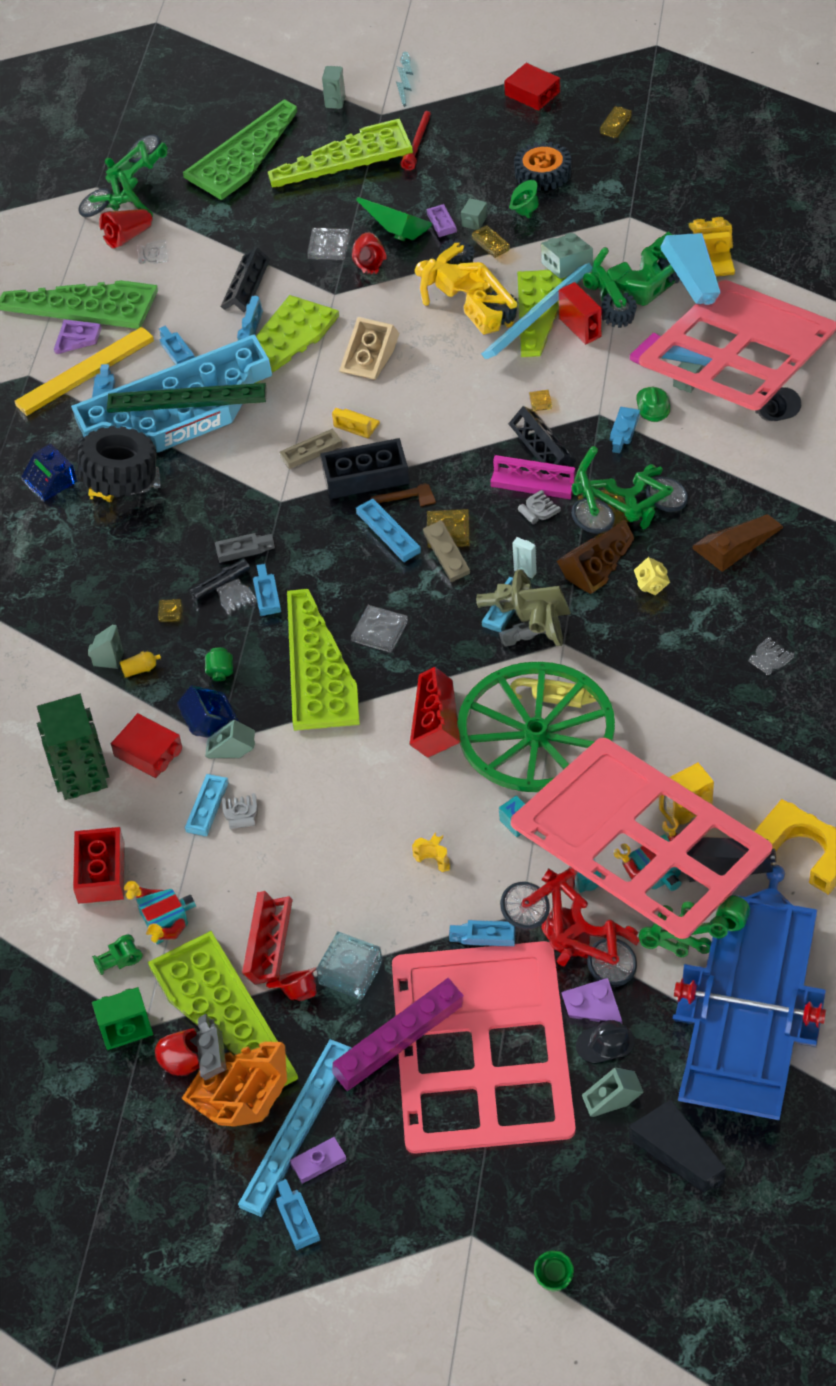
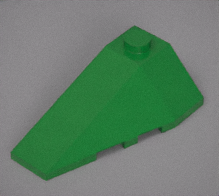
[357,197,432,241]

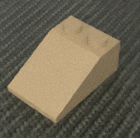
[339,317,400,380]

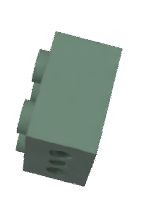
[541,233,593,279]

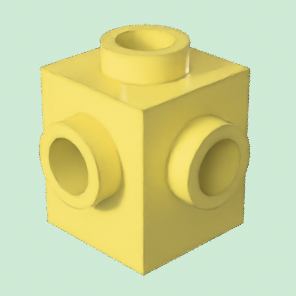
[634,557,670,595]

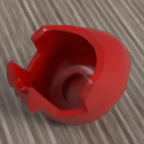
[352,232,386,274]
[155,1028,200,1076]

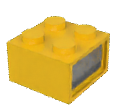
[659,762,714,826]

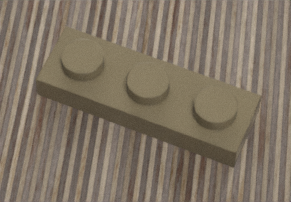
[279,428,343,469]
[423,520,470,582]

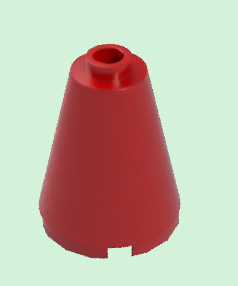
[99,209,153,248]

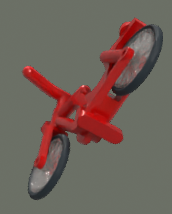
[500,867,640,987]

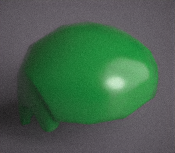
[534,1251,574,1292]

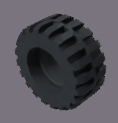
[78,426,156,497]

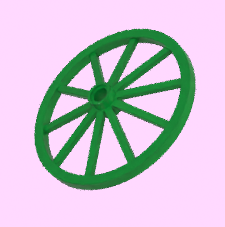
[457,662,615,792]

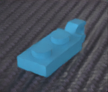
[237,296,263,340]
[159,325,195,365]
[92,364,115,398]
[610,406,640,453]
[253,564,281,616]
[449,920,515,946]
[276,1179,320,1250]

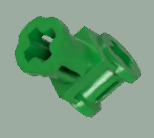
[92,934,143,975]

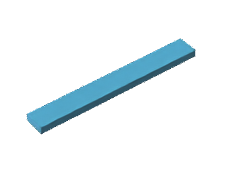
[481,263,592,359]
[238,1039,351,1217]

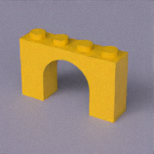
[754,799,836,895]

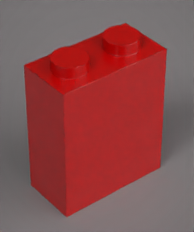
[504,63,560,111]
[559,282,602,345]
[110,713,183,778]

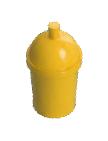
[120,651,161,678]

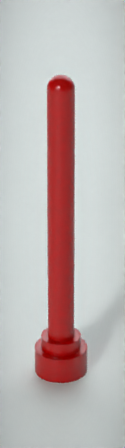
[401,111,431,171]

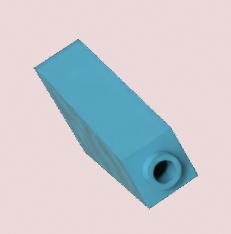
[661,233,720,305]

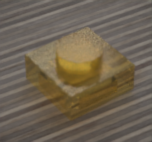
[529,389,552,411]
[158,599,182,622]

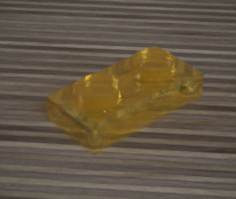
[600,106,631,138]
[472,225,510,258]

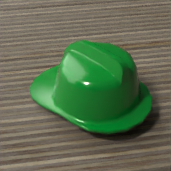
[509,180,539,218]
[636,386,670,422]

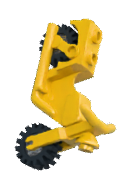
[415,239,518,335]

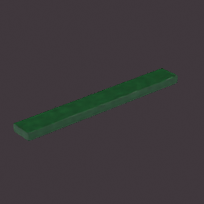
[107,383,267,413]

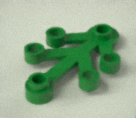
[638,901,729,957]

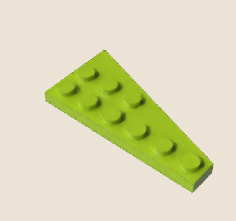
[517,270,567,357]

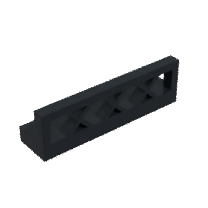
[220,247,270,313]
[508,406,577,474]

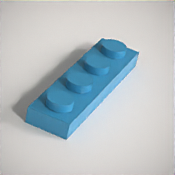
[356,499,421,562]

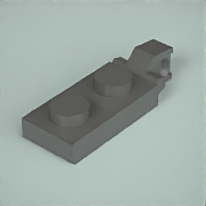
[215,533,275,563]
[499,620,561,647]
[196,1014,226,1080]

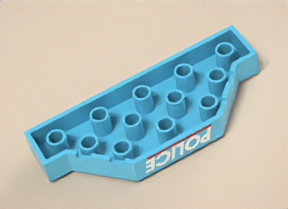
[71,334,272,452]

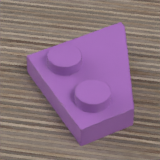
[54,320,102,354]
[561,978,623,1024]

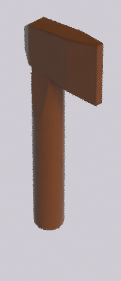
[370,483,436,506]

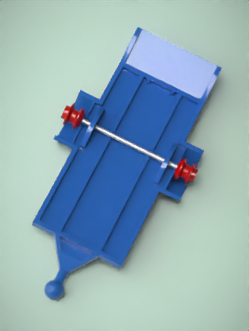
[673,864,826,1120]

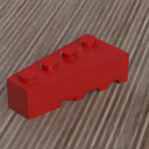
[409,667,461,758]

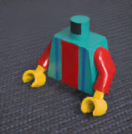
[613,818,681,891]
[124,881,196,945]

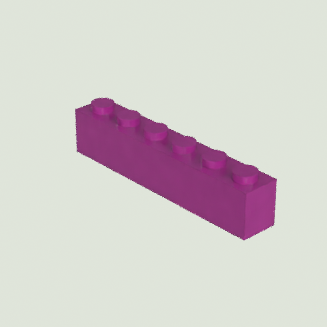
[332,978,464,1091]

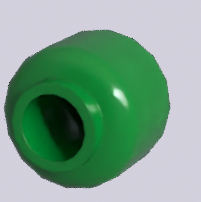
[205,648,233,681]
[716,895,750,931]

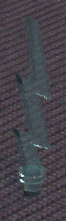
[396,52,413,107]

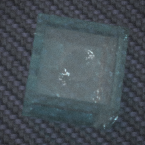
[316,931,383,1000]

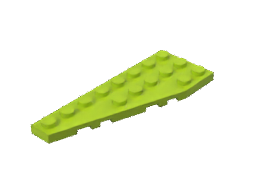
[268,119,413,188]
[255,295,339,383]
[287,589,360,731]
[148,931,298,1086]

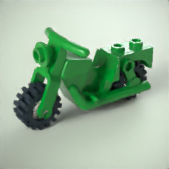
[583,232,682,328]

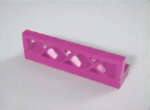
[491,455,575,499]

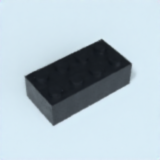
[320,438,410,499]

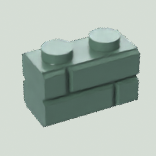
[322,66,346,109]

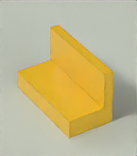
[332,408,380,439]

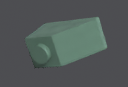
[88,625,124,669]
[205,720,255,758]
[582,1067,643,1117]

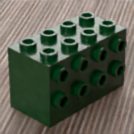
[37,693,110,800]

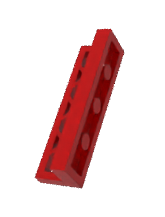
[242,891,293,985]

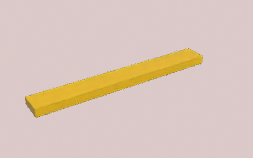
[15,327,154,416]

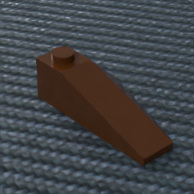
[692,514,783,572]
[557,520,634,594]

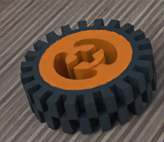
[514,142,571,191]

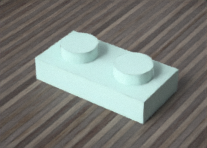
[513,537,536,578]

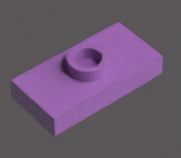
[427,204,457,237]
[290,1137,346,1184]

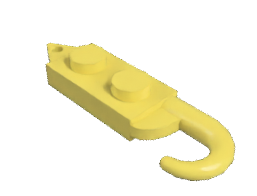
[510,677,596,708]

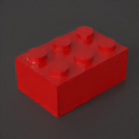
[73,827,125,904]

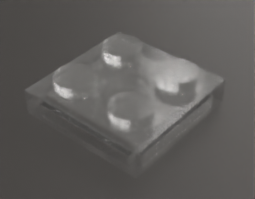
[307,228,350,260]
[351,605,408,653]

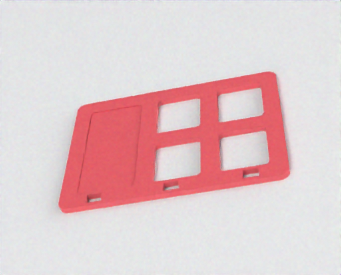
[639,280,836,410]
[511,738,772,939]
[392,941,576,1153]

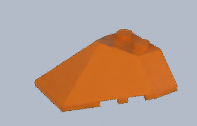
[182,1042,287,1126]

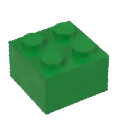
[92,987,153,1050]

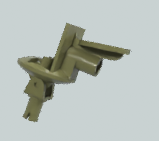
[476,569,571,646]

